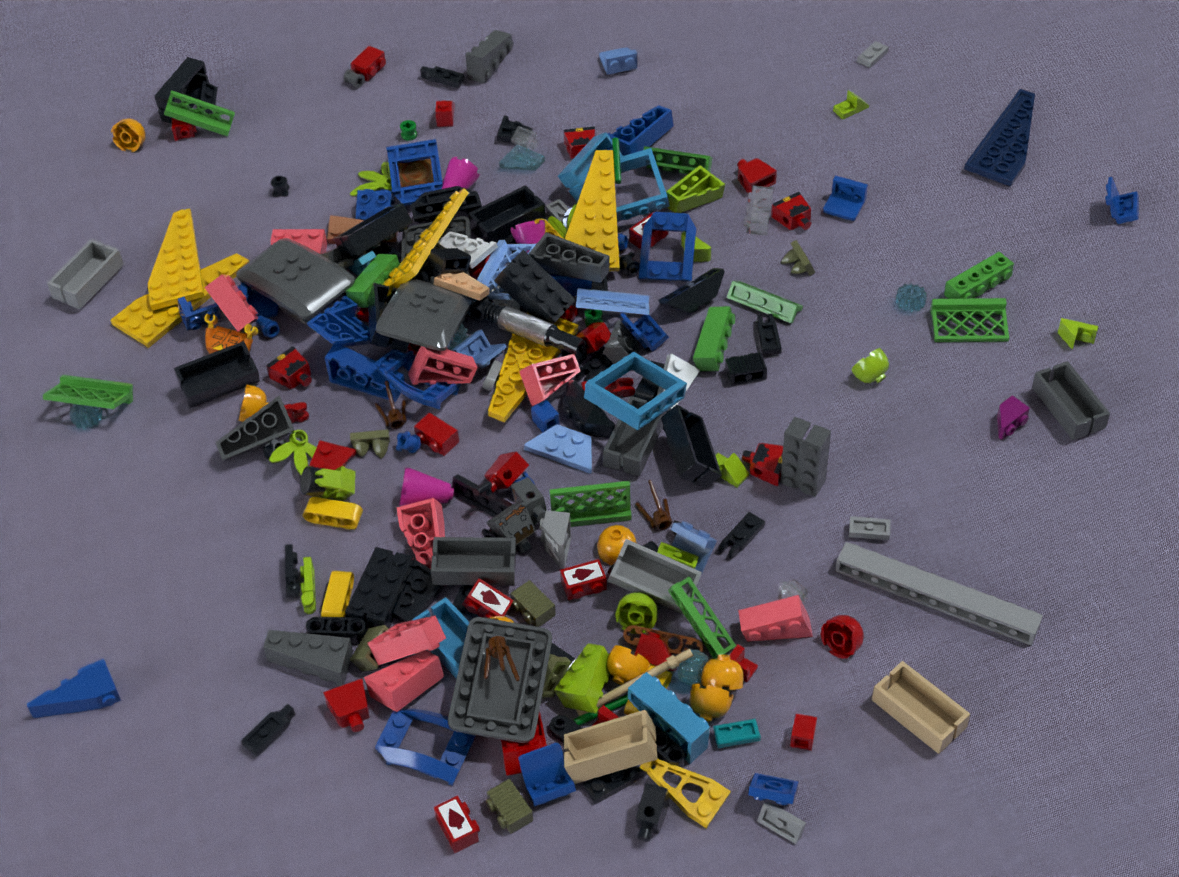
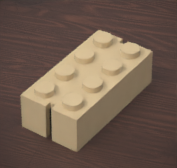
[872,661,970,754]
[564,710,657,784]

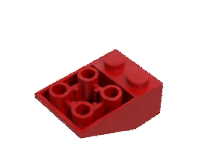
[501,712,547,776]

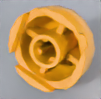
[111,118,146,152]
[239,384,269,422]
[597,525,637,565]
[607,645,650,685]
[701,654,743,690]
[689,684,734,722]

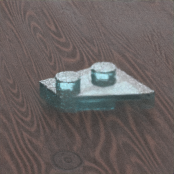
[499,144,545,171]

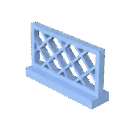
[475,240,536,300]
[576,288,650,315]

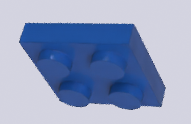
[748,773,799,805]

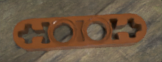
[623,625,704,657]

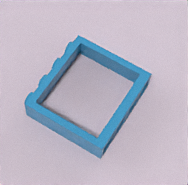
[585,148,669,222]
[584,352,687,430]

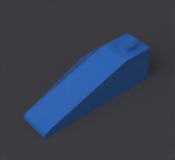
[27,658,121,718]

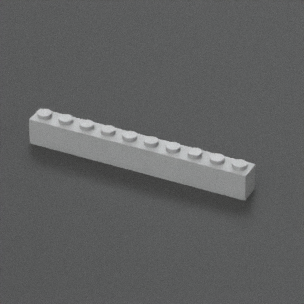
[835,542,1043,646]

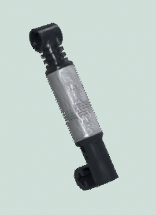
[469,297,587,366]

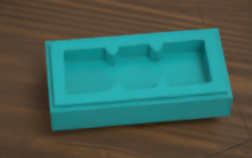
[713,719,761,748]

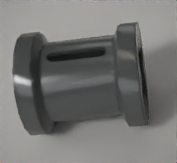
[343,69,365,88]

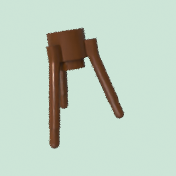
[375,381,407,429]
[635,480,673,530]
[484,636,520,681]

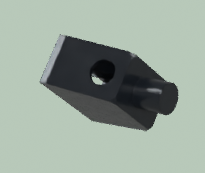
[636,783,670,842]

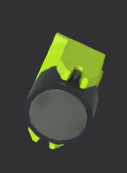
[300,466,356,500]

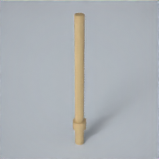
[577,648,694,716]

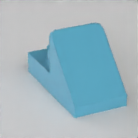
[348,251,376,276]

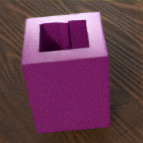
[997,395,1030,440]

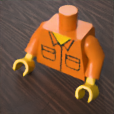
[205,314,258,354]

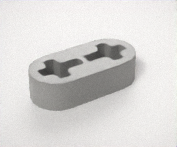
[481,359,503,391]

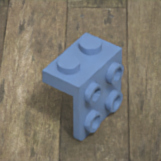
[599,47,637,75]
[452,330,507,368]
[671,521,717,573]

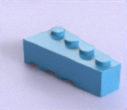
[628,672,710,764]

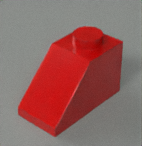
[435,100,455,127]
[634,631,678,672]

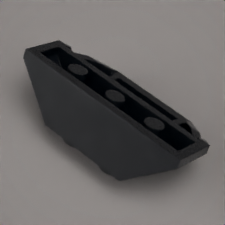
[410,186,482,224]
[658,268,725,313]
[563,379,615,438]

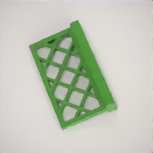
[930,298,1009,342]
[43,375,133,409]
[550,481,632,527]

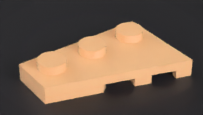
[434,272,490,301]

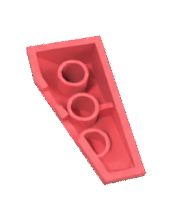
[397,498,445,569]

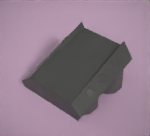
[602,320,640,364]

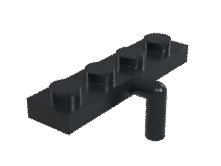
[451,474,512,517]

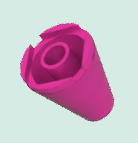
[441,156,480,189]
[511,220,545,253]
[399,467,454,506]

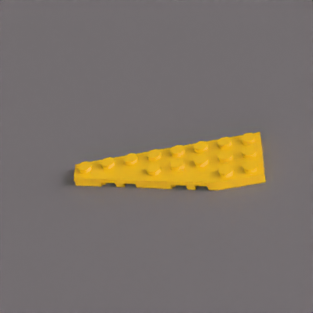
[565,150,620,272]
[382,188,469,296]
[148,208,205,311]
[110,253,250,348]
[488,312,579,423]

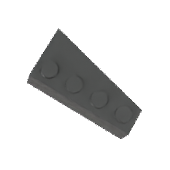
[465,30,514,84]
[529,232,610,283]
[215,395,295,462]
[263,629,353,686]

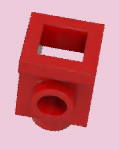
[172,118,197,141]

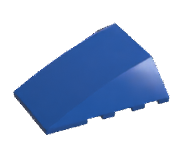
[307,295,370,346]

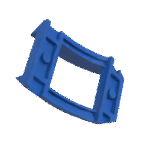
[386,139,443,206]
[639,212,697,282]
[375,350,461,410]
[375,709,476,786]

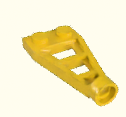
[639,758,731,829]

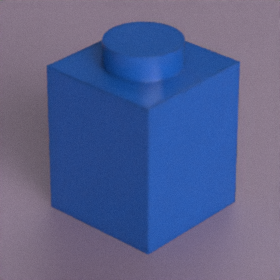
[531,400,560,433]

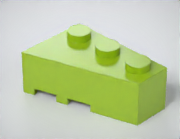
[666,165,725,213]
[554,643,610,714]

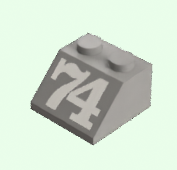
[540,510,572,569]

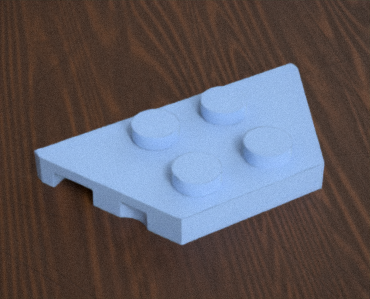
[524,424,592,474]

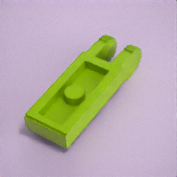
[300,557,316,615]

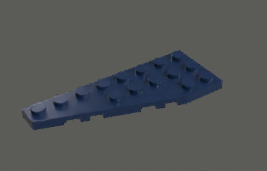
[964,89,1035,186]

